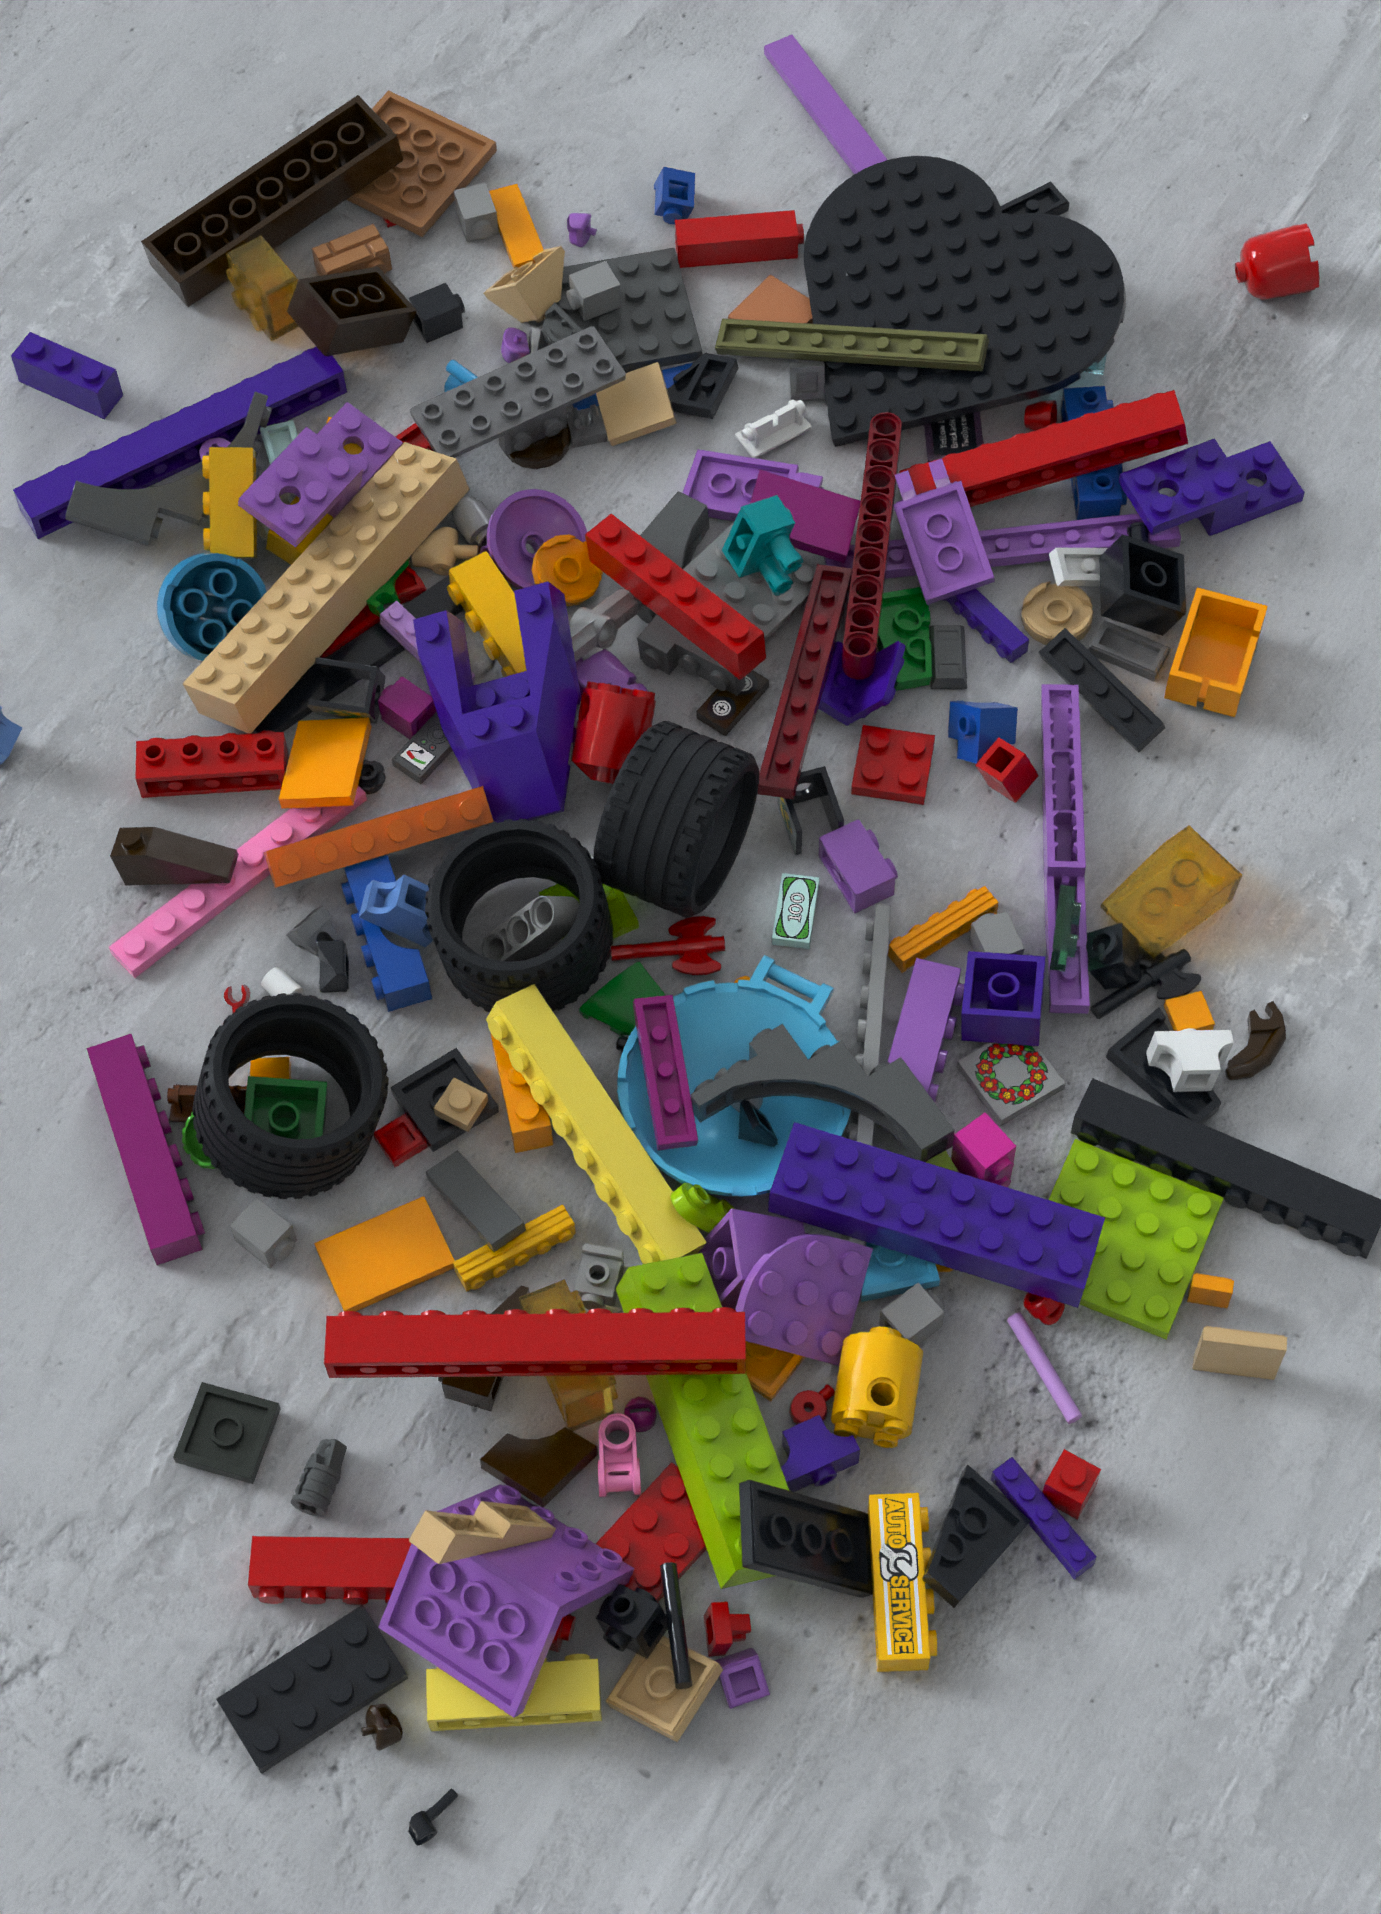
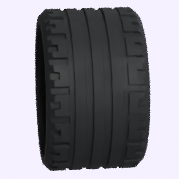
[593,721,760,918]
[425,819,613,1012]
[193,993,389,1199]

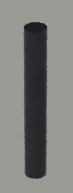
[660,1562,692,1689]

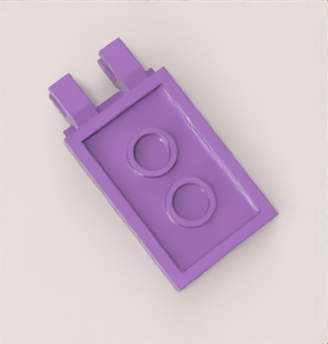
[683,449,824,521]
[893,458,995,605]

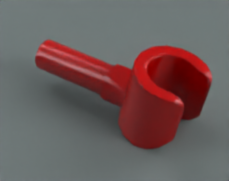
[224,985,251,1014]

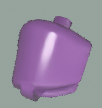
[567,213,597,247]
[501,327,530,363]

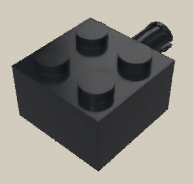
[1099,522,1186,636]

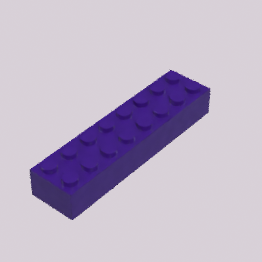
[768,1122,1105,1308]

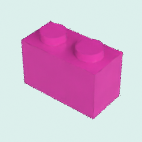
[951,1112,1016,1187]

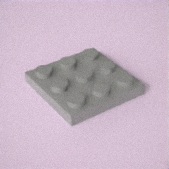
[683,521,815,641]

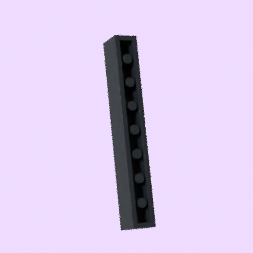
[1071,1078,1381,1259]

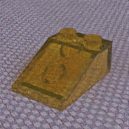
[1100,825,1242,958]

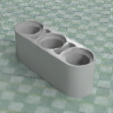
[482,896,579,962]

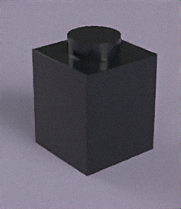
[409,283,465,343]

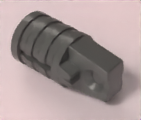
[291,1439,347,1517]

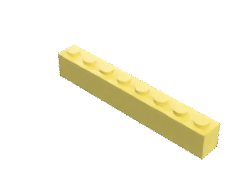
[486,984,707,1264]

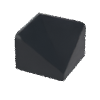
[316,940,349,993]

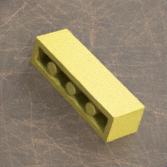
[426,1654,602,1731]

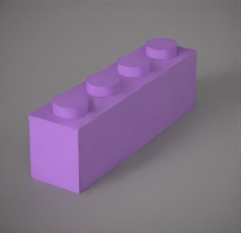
[888,958,964,1102]

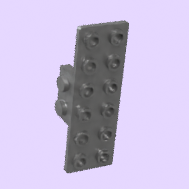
[410,326,626,458]

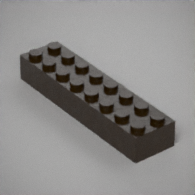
[141,95,403,307]

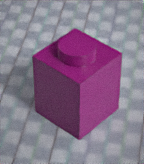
[378,676,436,740]

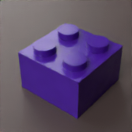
[961,951,1045,1046]

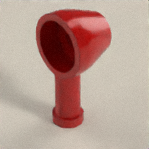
[1024,400,1057,431]

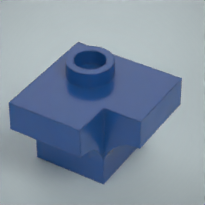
[948,701,1018,763]

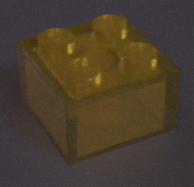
[226,236,299,342]

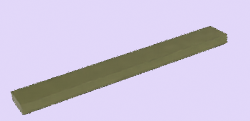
[715,318,989,371]

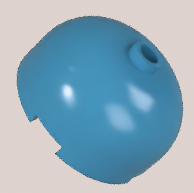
[157,553,267,661]

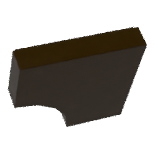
[480,1427,597,1508]

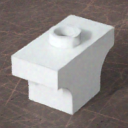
[1146,1028,1234,1092]

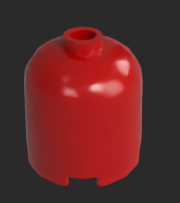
[1235,223,1320,300]

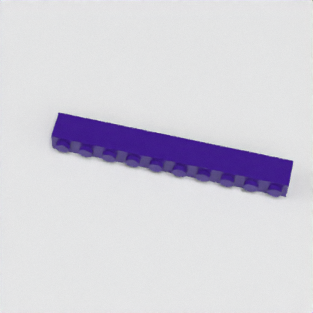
[13,347,347,539]

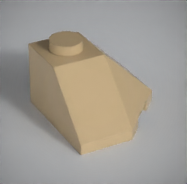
[483,246,565,323]

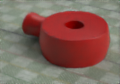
[789,1384,835,1425]

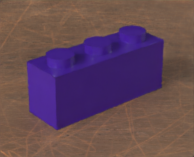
[11,332,123,420]

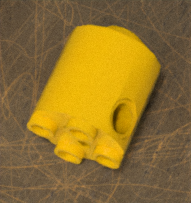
[831,1327,923,1448]

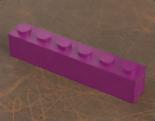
[86,1034,205,1265]

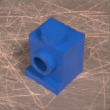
[654,167,695,224]

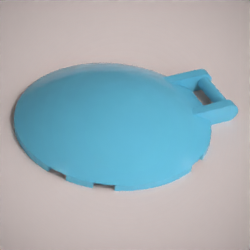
[617,955,851,1197]

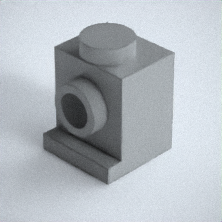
[573,1243,625,1310]

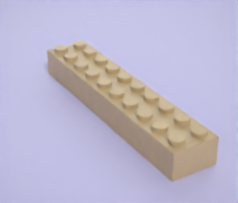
[182,442,470,734]

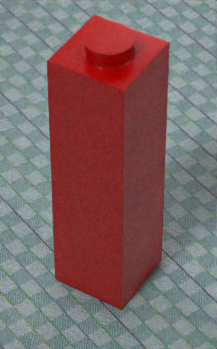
[675,210,804,268]

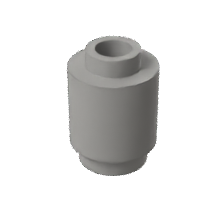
[452,496,492,548]

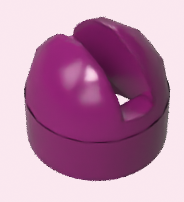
[624,1396,657,1432]

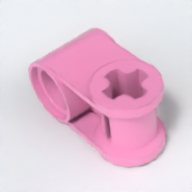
[598,1413,641,1497]

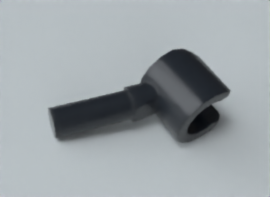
[408,1788,458,1846]

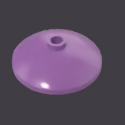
[487,489,587,589]

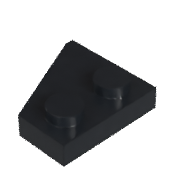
[667,353,739,419]

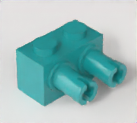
[722,495,804,596]

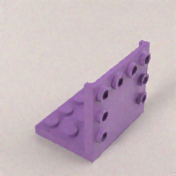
[378,1484,634,1718]

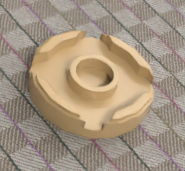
[1021,581,1093,645]

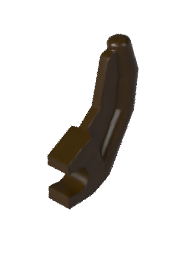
[1225,1001,1286,1080]

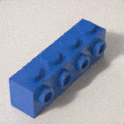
[1060,386,1127,520]

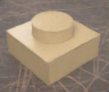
[433,1078,488,1132]

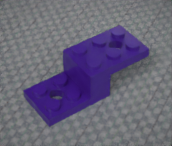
[1118,438,1305,536]

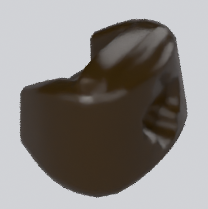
[361,1704,403,1751]

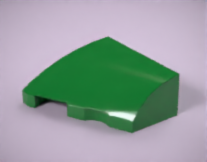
[579,961,666,1036]

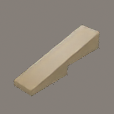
[409,1501,556,1564]

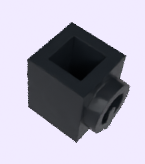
[1086,923,1140,990]

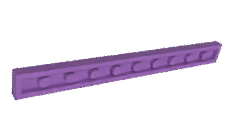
[824,513,1181,579]

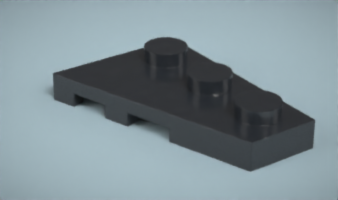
[1106,1007,1221,1124]

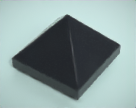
[738,1099,778,1147]

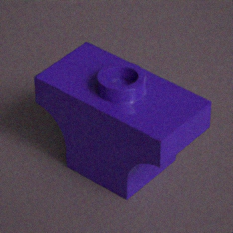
[781,1415,860,1492]

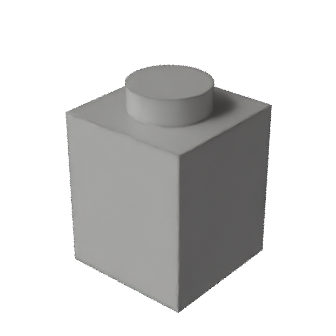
[454,182,499,242]
[566,261,622,321]
[969,911,1025,955]
[230,1197,297,1269]
[879,1282,944,1345]

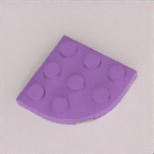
[735,1234,873,1366]

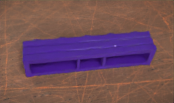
[943,589,1029,663]
[991,1457,1097,1580]

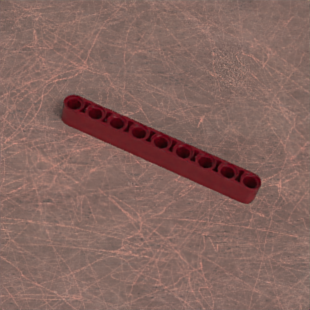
[842,412,902,680]

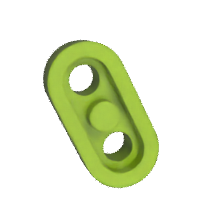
[671,1182,735,1233]

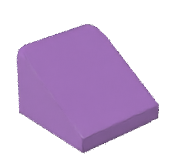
[715,1648,770,1709]

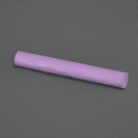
[1007,1312,1082,1424]

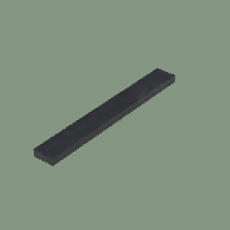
[253,575,464,734]

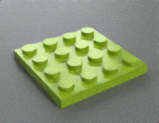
[1048,1139,1224,1340]

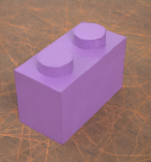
[818,819,898,913]

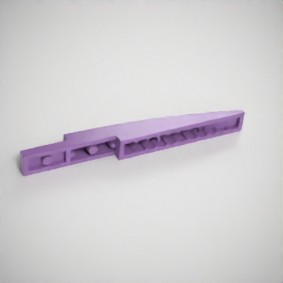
[1041,684,1090,1014]

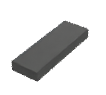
[426,1150,526,1252]

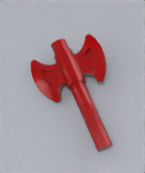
[611,916,725,975]

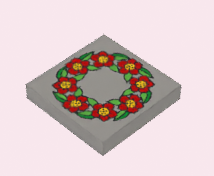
[956,1043,1066,1126]

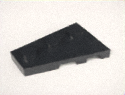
[922,1465,1031,1608]

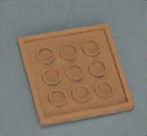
[346,90,497,237]

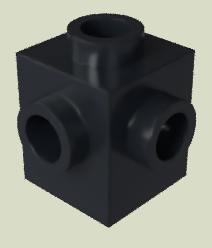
[596,1584,668,1659]

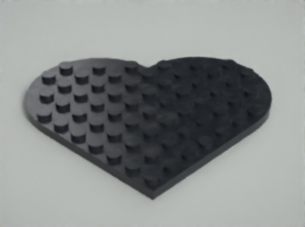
[804,156,1126,447]

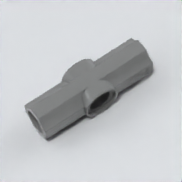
[570,588,638,662]

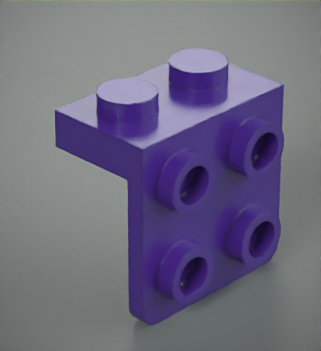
[818,641,905,726]

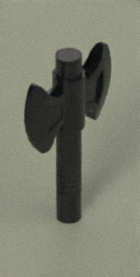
[1091,937,1202,1019]

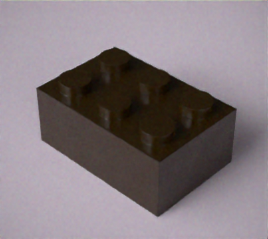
[286,267,417,357]

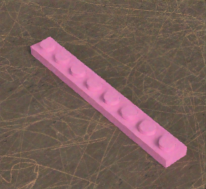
[109,786,367,978]

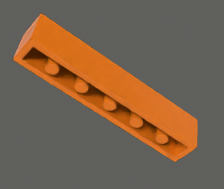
[264,786,494,888]

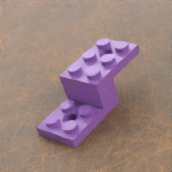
[238,402,403,547]

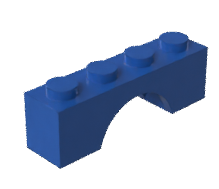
[341,855,432,1012]

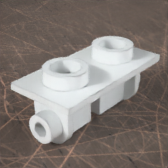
[735,400,812,458]

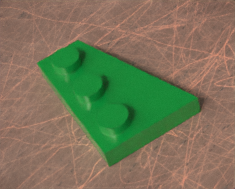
[877,587,932,691]

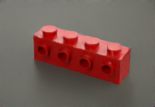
[135,731,289,798]

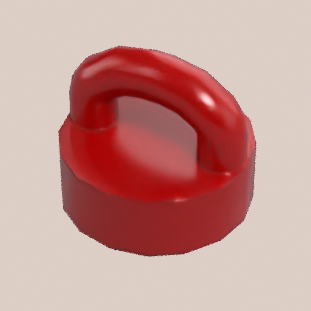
[1024,1292,1065,1325]

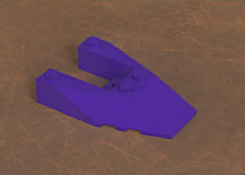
[413,581,581,823]

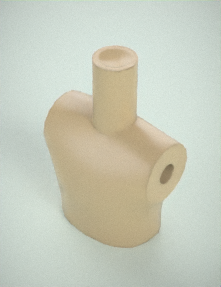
[412,527,480,575]

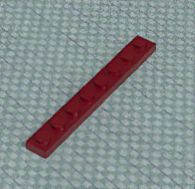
[758,564,852,800]

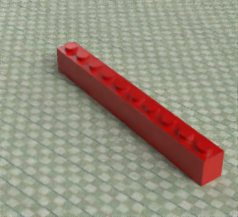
[324,1307,746,1378]

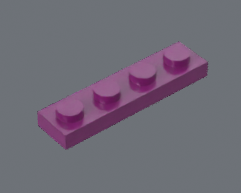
[633,995,698,1150]

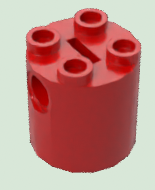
[570,681,656,784]

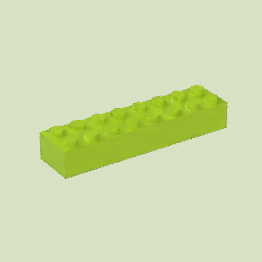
[616,1253,789,1589]

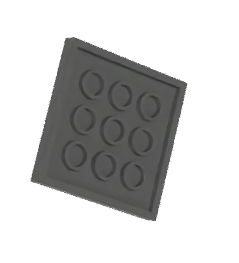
[556,248,703,373]

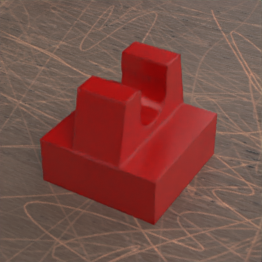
[703,1601,751,1657]

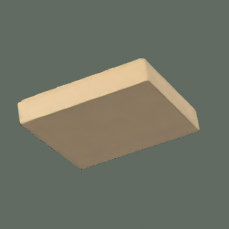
[596,362,677,446]
[1192,1326,1287,1380]
[606,1636,723,1742]

